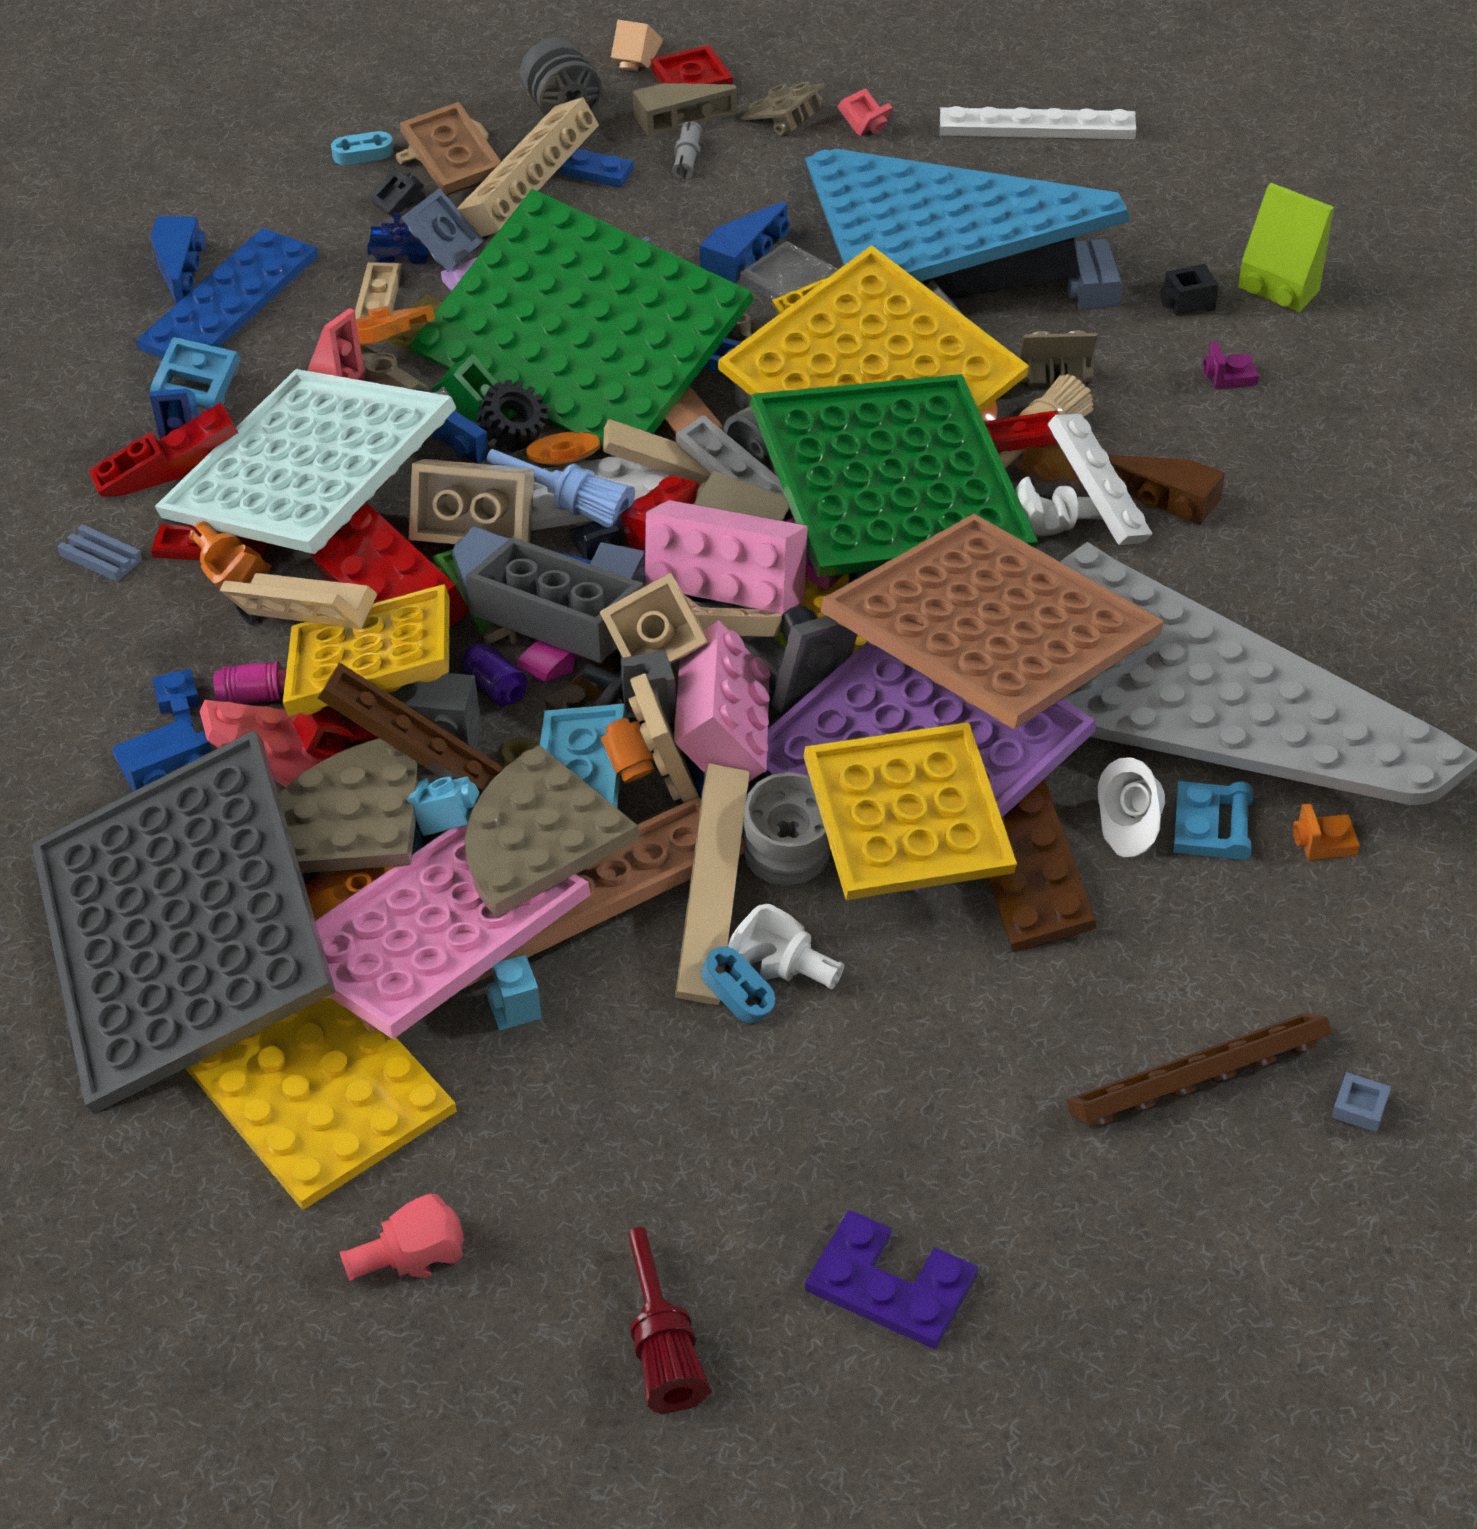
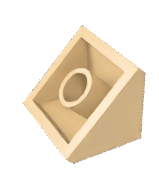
[599,573,709,664]

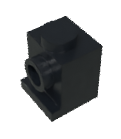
[1160,264,1219,315]

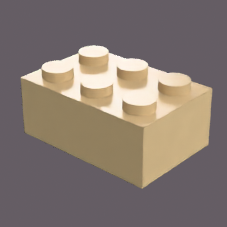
[409,459,535,544]

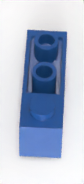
[699,202,790,284]
[150,216,206,304]

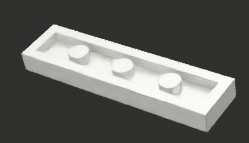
[1047,414,1152,545]

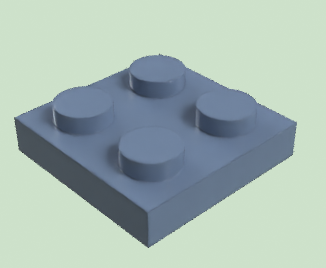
[402,188,484,272]

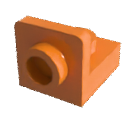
[1293,804,1360,860]

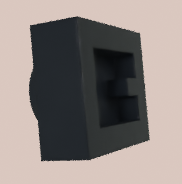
[368,168,427,219]
[570,521,622,560]

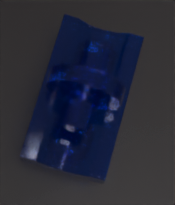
[367,213,430,264]

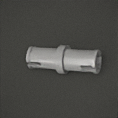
[672,121,702,178]

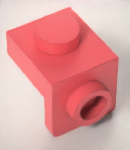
[837,88,893,136]

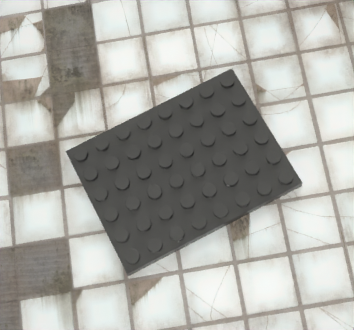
[32,730,336,1114]

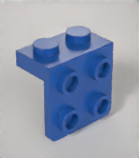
[112,720,212,792]

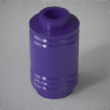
[461,644,528,706]

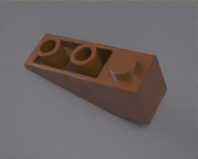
[1108,455,1225,525]

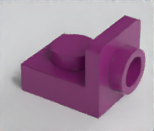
[1203,341,1259,389]

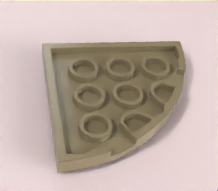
[278,738,422,873]
[465,745,640,917]

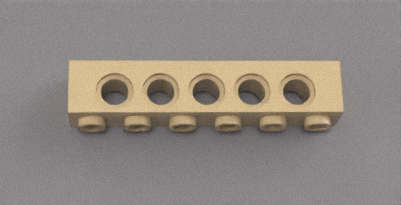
[457,97,599,237]

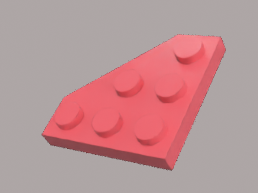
[200,700,324,787]

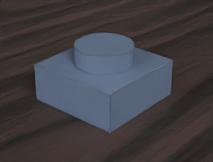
[1331,1072,1391,1132]

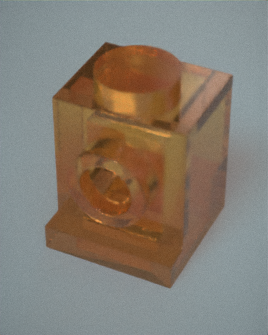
[1023,443,1079,486]

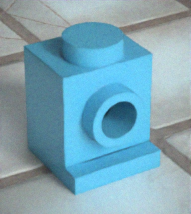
[407,776,480,836]
[487,955,542,1030]

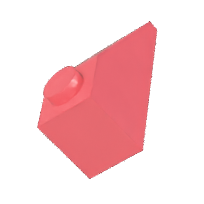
[307,308,366,381]

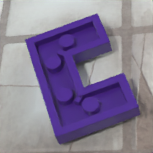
[805,1210,978,1350]

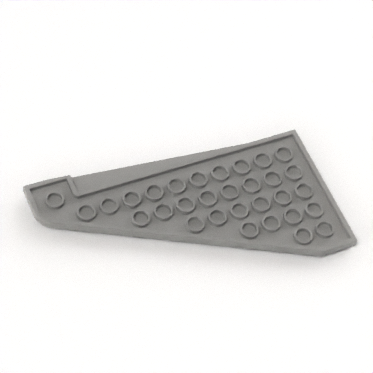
[1060,542,1477,805]

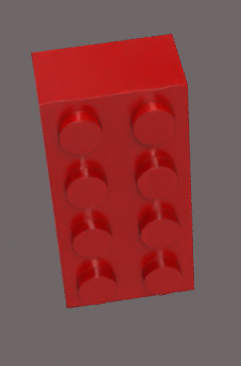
[309,503,469,628]

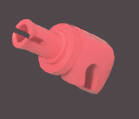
[339,1194,464,1282]

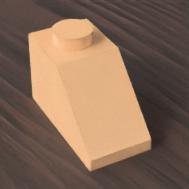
[611,20,663,72]

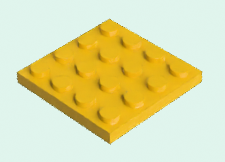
[283,584,449,717]
[803,722,1017,900]

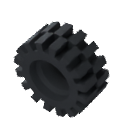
[477,380,548,451]

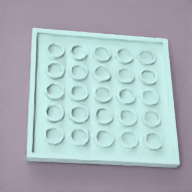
[154,369,456,554]

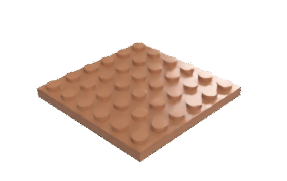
[820,514,1164,730]

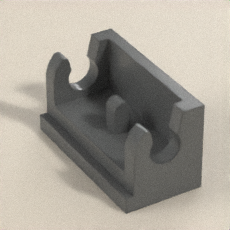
[621,650,676,733]

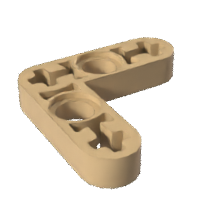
[684,595,782,636]

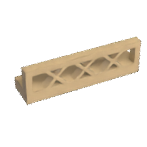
[220,573,377,629]

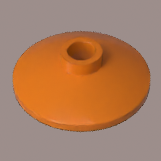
[527,432,600,467]

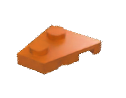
[356,305,435,345]

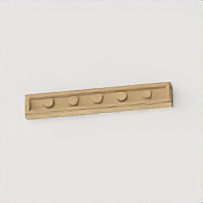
[675,763,750,1005]

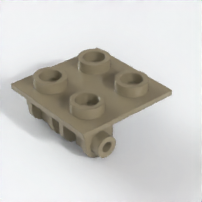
[739,82,824,135]
[1020,330,1097,387]

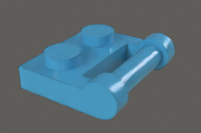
[150,337,241,410]
[1173,781,1254,860]

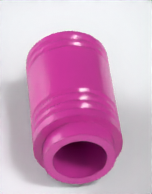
[213,661,287,705]

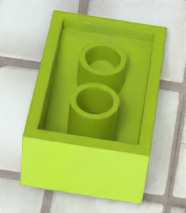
[1238,183,1334,312]

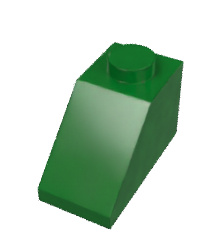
[430,353,516,423]

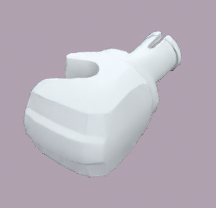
[1015,477,1103,537]
[728,904,844,989]

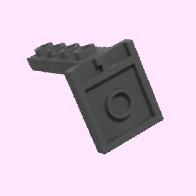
[694,600,858,714]

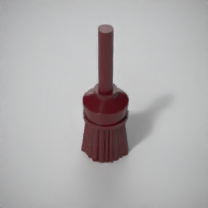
[628,1227,712,1415]

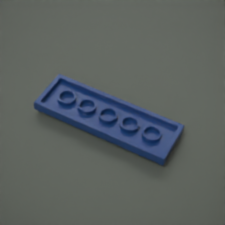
[136,228,318,358]

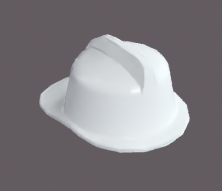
[1098,757,1165,858]

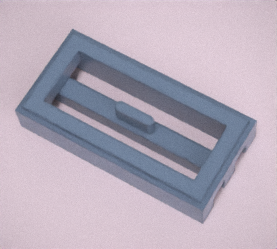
[57,524,142,582]

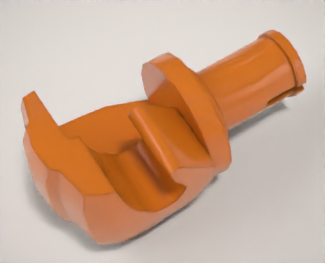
[190,521,271,589]

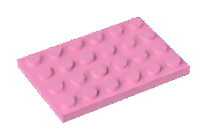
[315,825,591,1039]

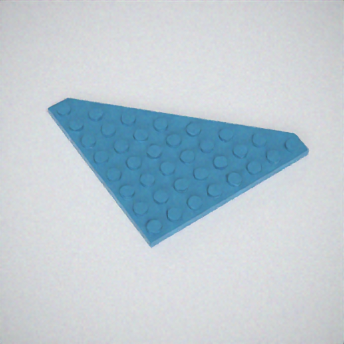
[805,149,1129,282]

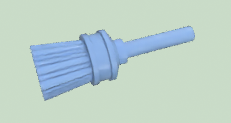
[487,449,635,529]

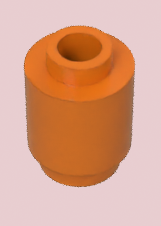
[600,718,655,783]

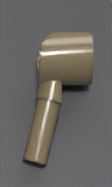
[730,314,752,340]

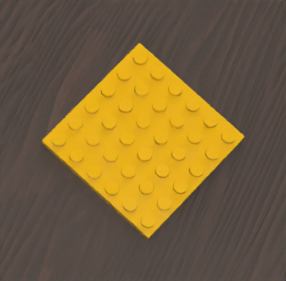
[718,245,1029,413]

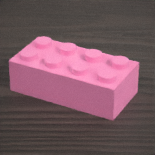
[645,500,807,614]
[674,620,770,782]

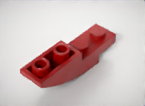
[88,402,239,497]

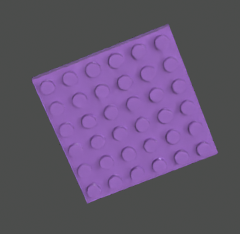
[763,641,1096,894]

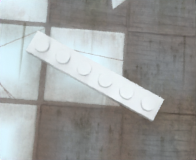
[940,106,1136,139]

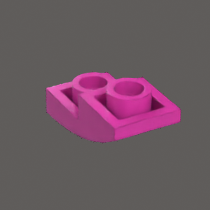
[517,640,583,681]

